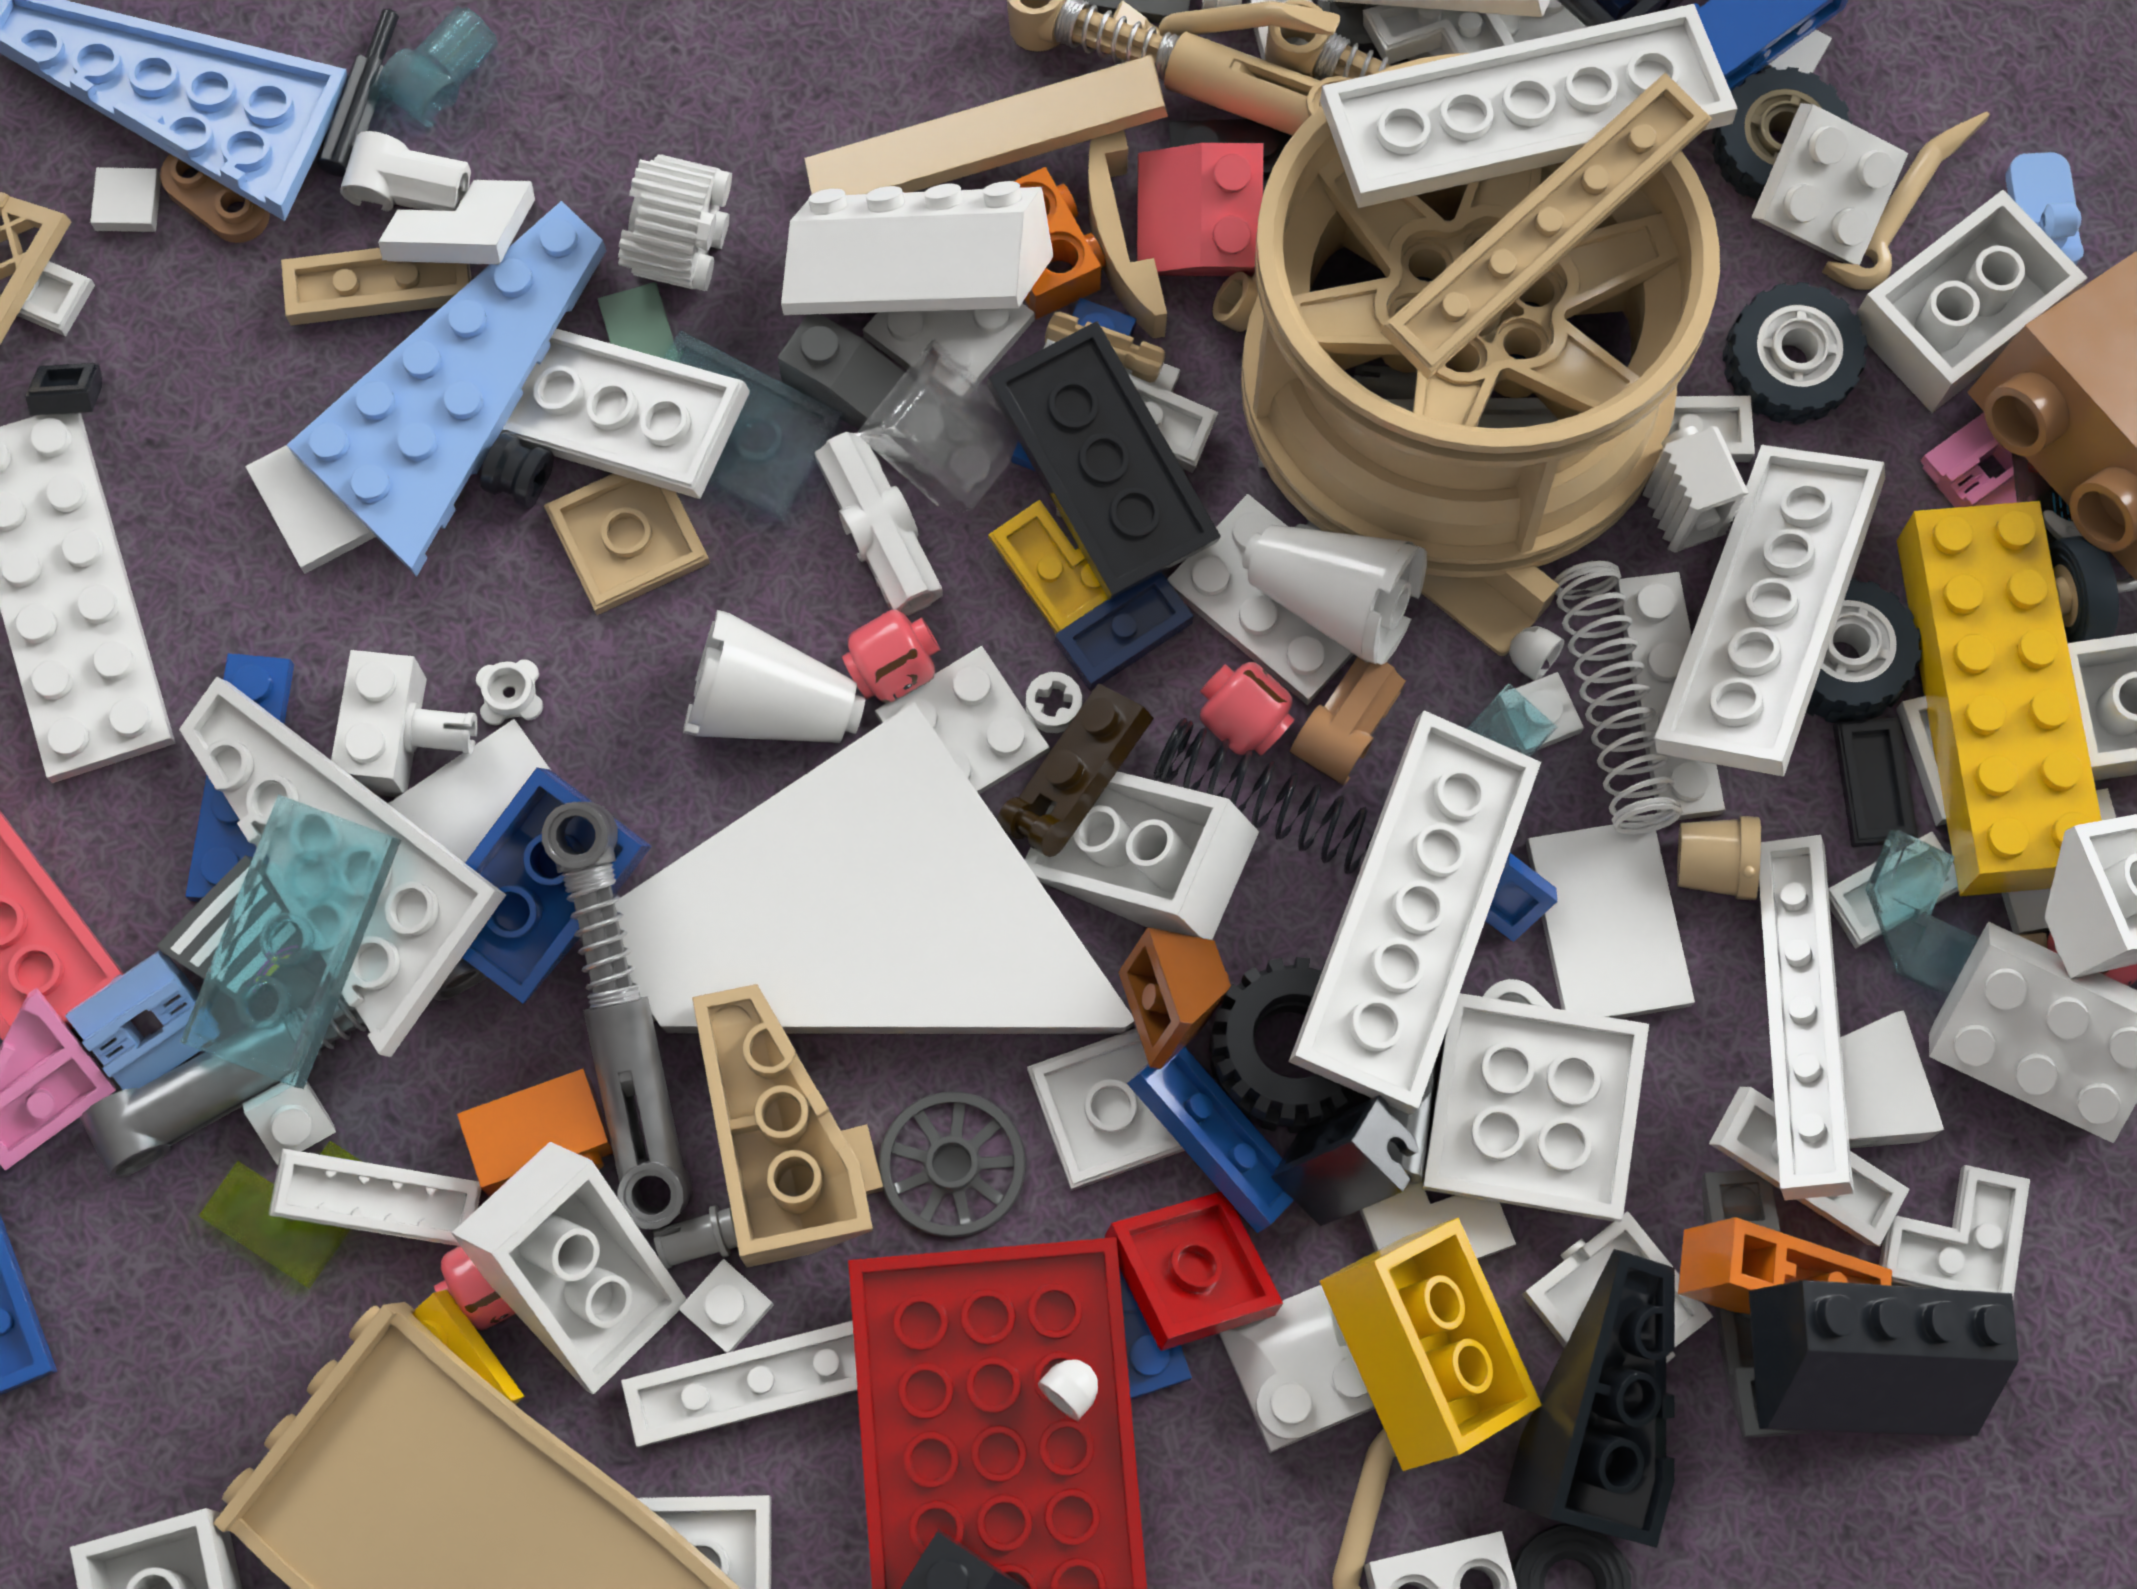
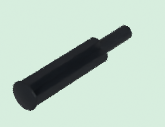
[316,8,399,177]

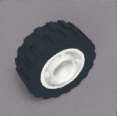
[1722,282,1868,424]
[1806,578,1922,723]

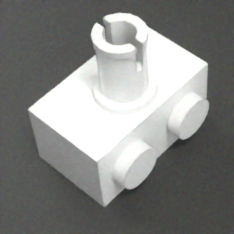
[331,650,477,797]

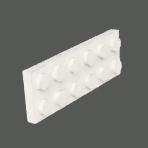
[1320,4,1738,208]
[0,413,176,783]
[1654,445,1885,776]
[1289,710,1541,1115]

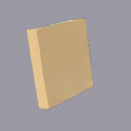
[544,474,710,615]

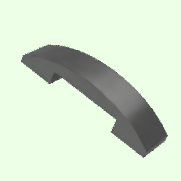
[1702,1170,1812,1438]

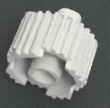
[618,154,732,291]

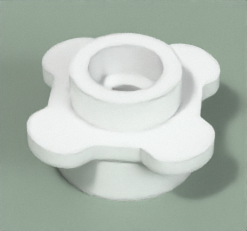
[476,660,543,726]

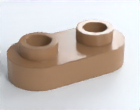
[160,154,270,243]

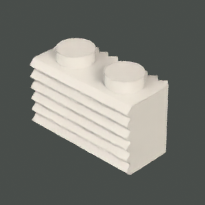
[1643,426,1749,553]

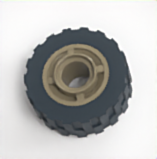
[1711,67,1853,203]

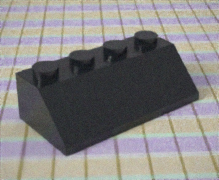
[1749,1280,2019,1436]

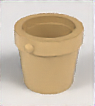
[1677,816,1761,900]

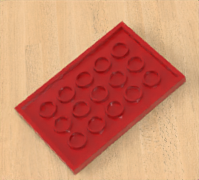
[848,1237,1147,1589]

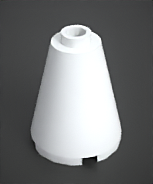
[1242,525,1427,665]
[683,610,865,743]

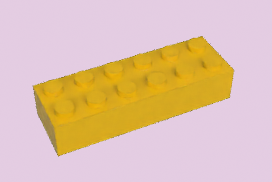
[1896,501,2102,896]

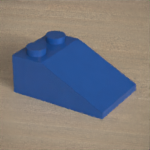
[462,767,652,1004]

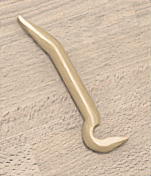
[1113,1,1340,36]
[1822,111,1990,290]
[1332,1429,1396,1589]

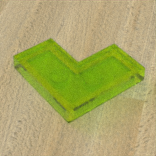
[199,1141,362,1289]

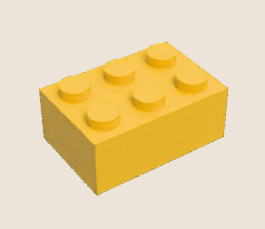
[1319,1218,1542,1471]

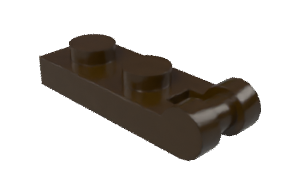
[997,683,1154,857]

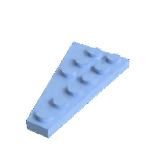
[0,0,348,221]
[287,201,607,577]

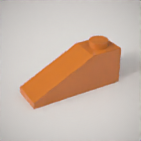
[1678,1217,1892,1314]

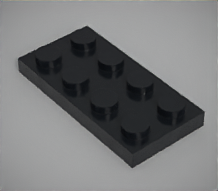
[986,321,1221,600]

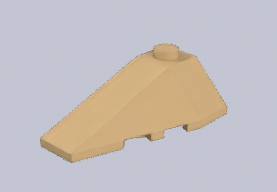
[692,984,873,1268]

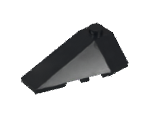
[1503,1249,1675,1548]

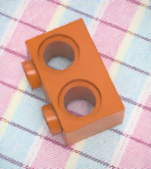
[1013,167,1106,320]

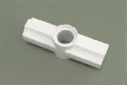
[814,431,943,616]

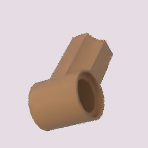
[1290,657,1406,786]

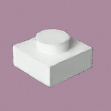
[1498,672,1584,755]
[242,1071,336,1165]
[679,1259,774,1353]

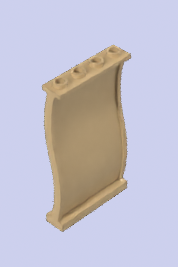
[213,1302,741,1589]

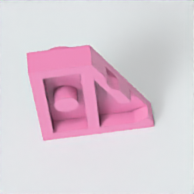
[0,988,116,1171]

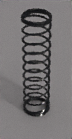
[1154,718,1374,875]

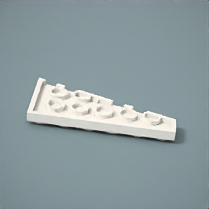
[179,677,506,1057]

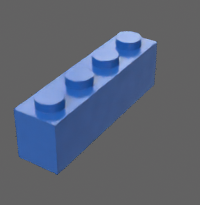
[1693,0,1848,92]

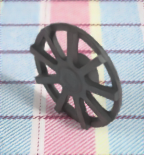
[878,1092,1026,1238]

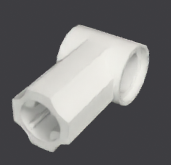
[340,131,471,211]

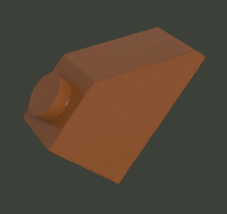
[1118,927,1231,1069]

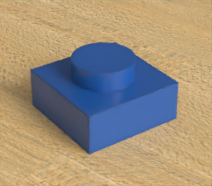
[1485,852,1558,942]

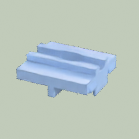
[65,950,223,1090]

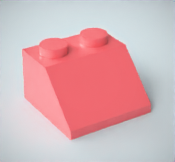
[1137,143,1263,276]

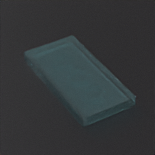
[180,794,401,1089]

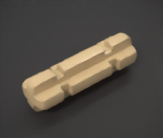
[1045,312,1165,383]

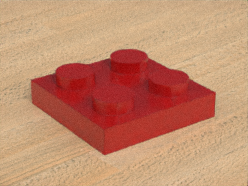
[1104,1192,1283,1351]

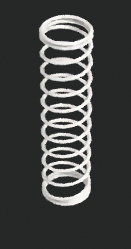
[1554,560,1683,834]

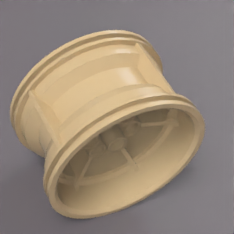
[1241,53,1720,578]

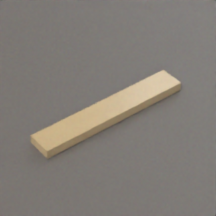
[804,55,1168,195]
[1381,73,1712,380]

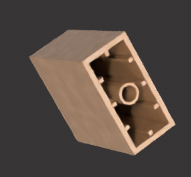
[1967,251,2137,580]

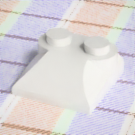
[1219,1285,1375,1453]

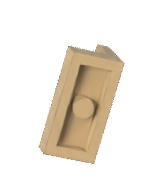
[1421,565,1559,656]

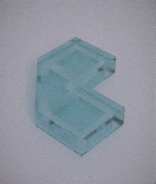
[1865,830,1979,997]

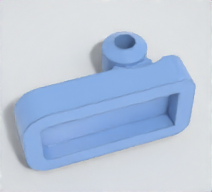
[2005,152,2084,265]

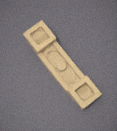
[1087,130,1167,338]

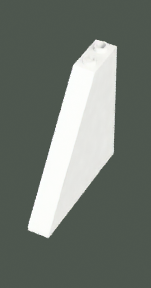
[615,702,1135,1034]

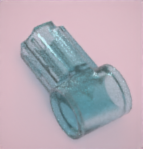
[377,6,498,127]

